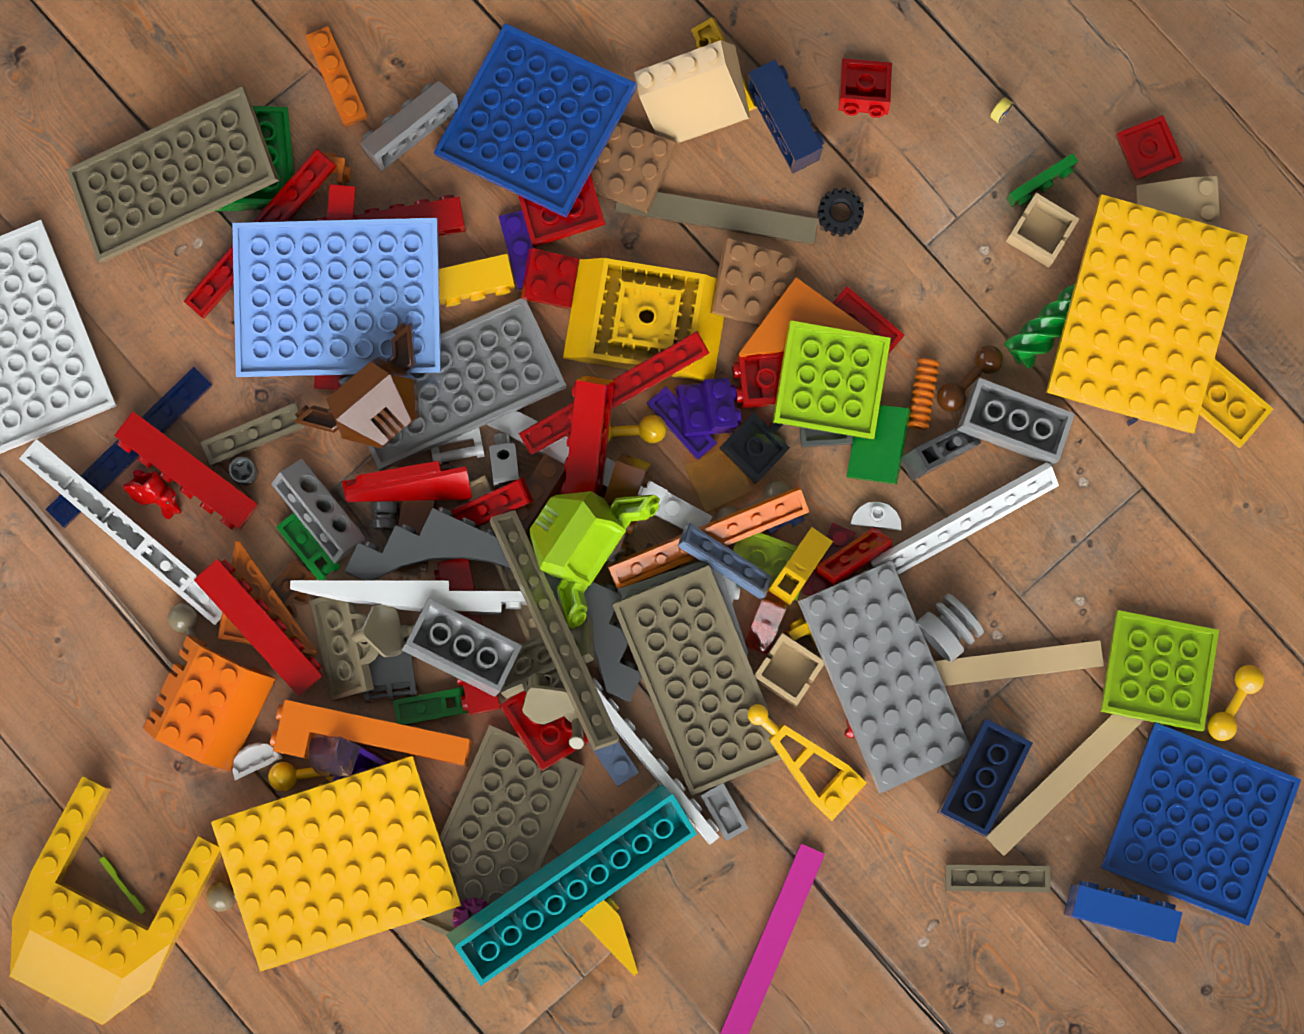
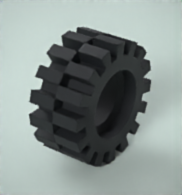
[817,188,864,237]

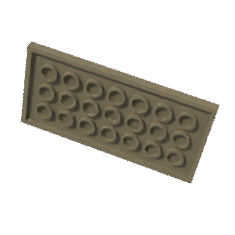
[66,86,279,263]
[612,564,783,796]
[414,725,584,936]

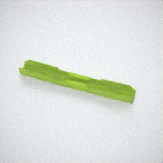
[99,856,146,914]

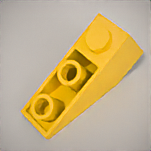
[769,527,833,605]

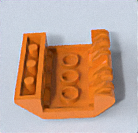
[143,635,277,771]

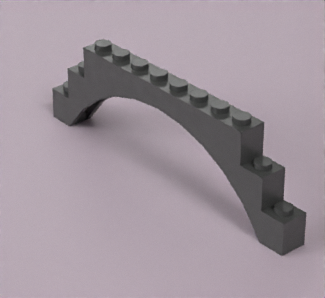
[345,507,642,702]

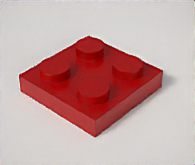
[1115,115,1183,181]
[521,248,579,309]

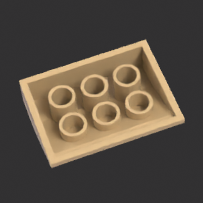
[634,40,750,144]
[1136,176,1221,228]

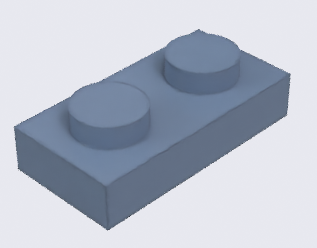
[589,742,639,787]

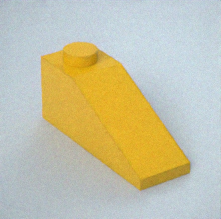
[579,897,638,976]

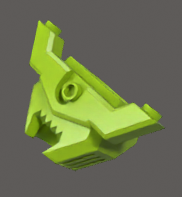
[530,491,660,629]

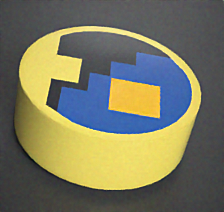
[991,97,1013,123]

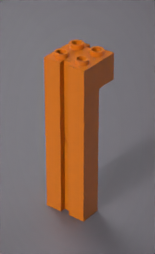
[270,700,473,767]

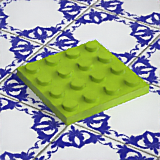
[773,320,891,439]
[1100,610,1219,732]

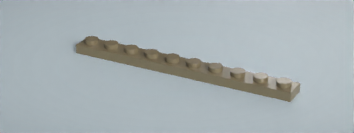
[490,510,619,751]

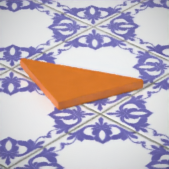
[739,277,876,357]
[217,540,317,656]

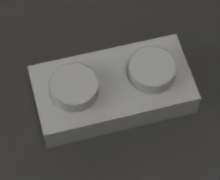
[701,783,749,841]

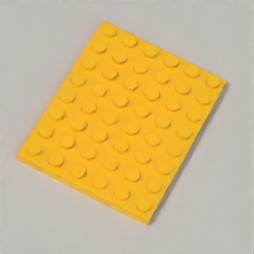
[1046,194,1248,433]
[211,755,461,972]

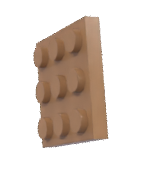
[591,122,678,213]
[710,238,797,326]

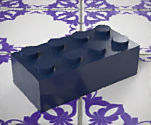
[747,60,824,174]
[937,719,1033,837]

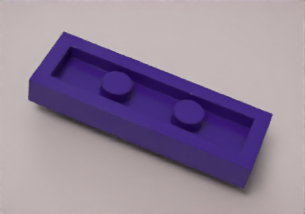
[499,210,533,290]
[647,387,717,461]

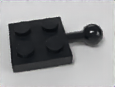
[719,412,790,484]

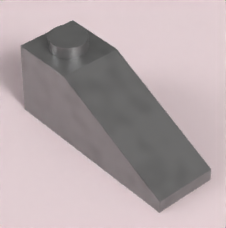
[901,427,981,481]

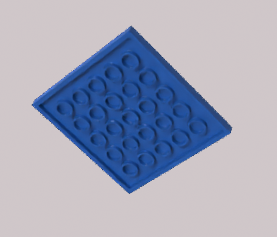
[434,23,638,218]
[1100,722,1301,926]

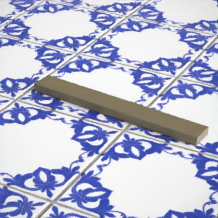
[615,192,818,245]

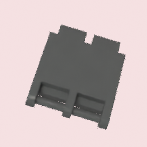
[364,637,417,704]

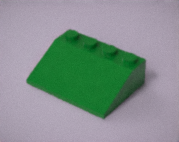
[215,106,294,211]

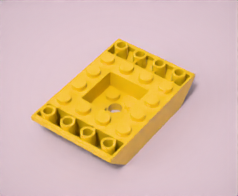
[563,258,724,382]

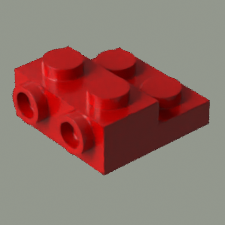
[838,58,892,118]
[732,351,784,409]

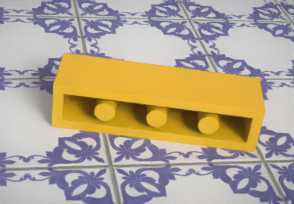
[439,254,515,307]

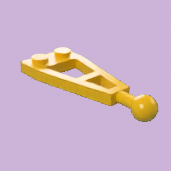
[748,704,867,821]

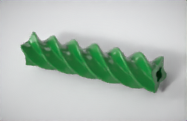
[1004,281,1076,369]

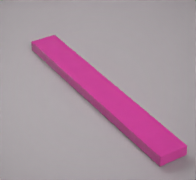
[720,844,825,1034]

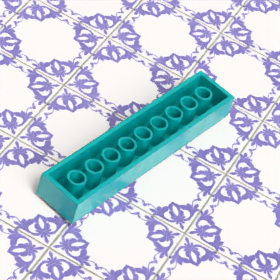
[446,784,697,986]

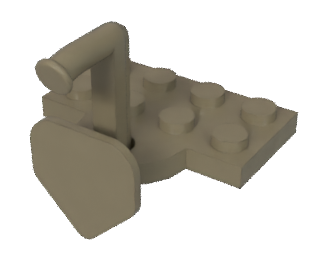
[310,597,415,701]
[501,615,594,749]

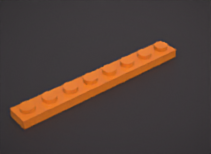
[608,486,809,590]

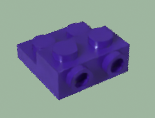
[675,378,741,436]

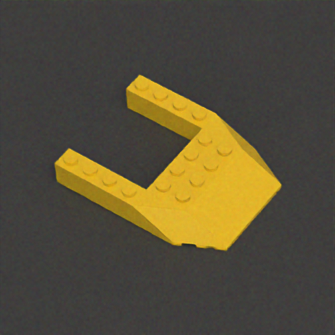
[10,776,222,1025]

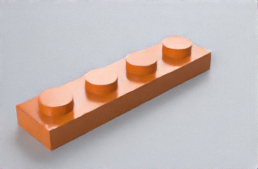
[305,26,368,128]

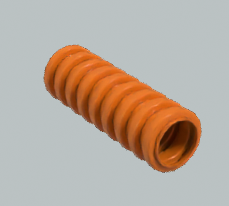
[908,358,940,430]

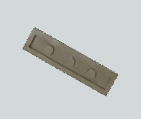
[201,403,306,467]
[945,865,1050,892]

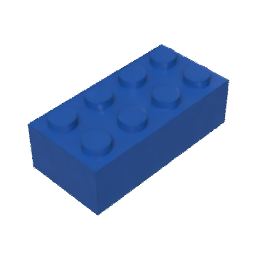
[1064,881,1182,943]

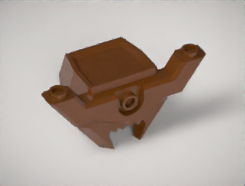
[294,322,420,448]

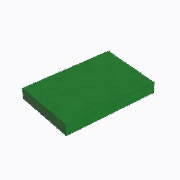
[846,405,911,485]

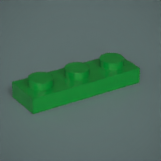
[1007,153,1078,207]

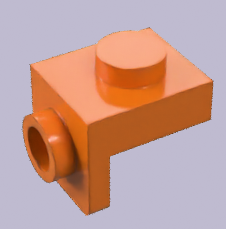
[323,152,351,186]

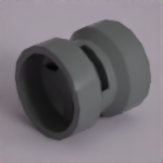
[229,457,258,486]
[372,502,399,530]

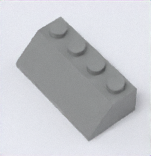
[360,81,459,172]
[402,598,522,697]

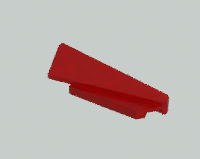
[342,461,472,502]

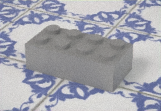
[957,378,1075,466]

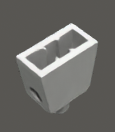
[489,433,520,490]

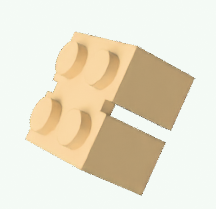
[1006,193,1079,268]
[754,633,824,707]

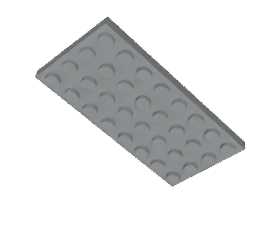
[339,298,567,471]
[798,561,970,793]

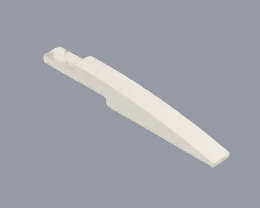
[486,411,713,530]
[19,439,222,626]
[290,580,553,615]

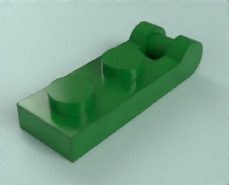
[276,513,341,581]
[393,687,469,725]

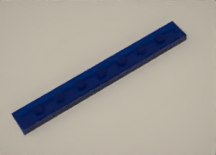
[46,367,213,528]

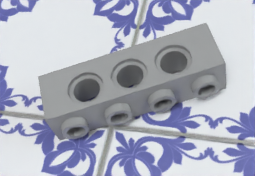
[271,459,366,564]

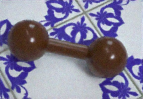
[937,345,1003,412]

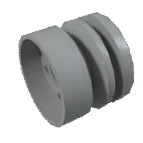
[916,593,984,663]

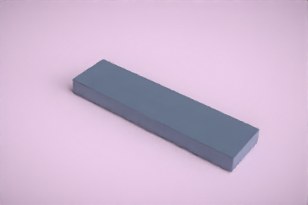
[678,523,772,599]

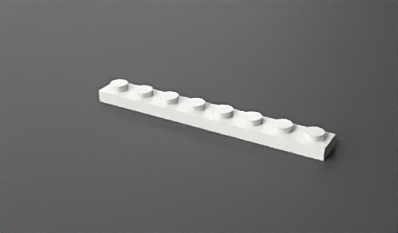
[870,462,1059,575]
[592,678,719,845]

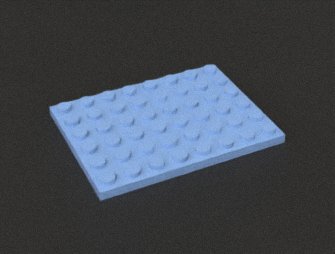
[232,218,441,377]

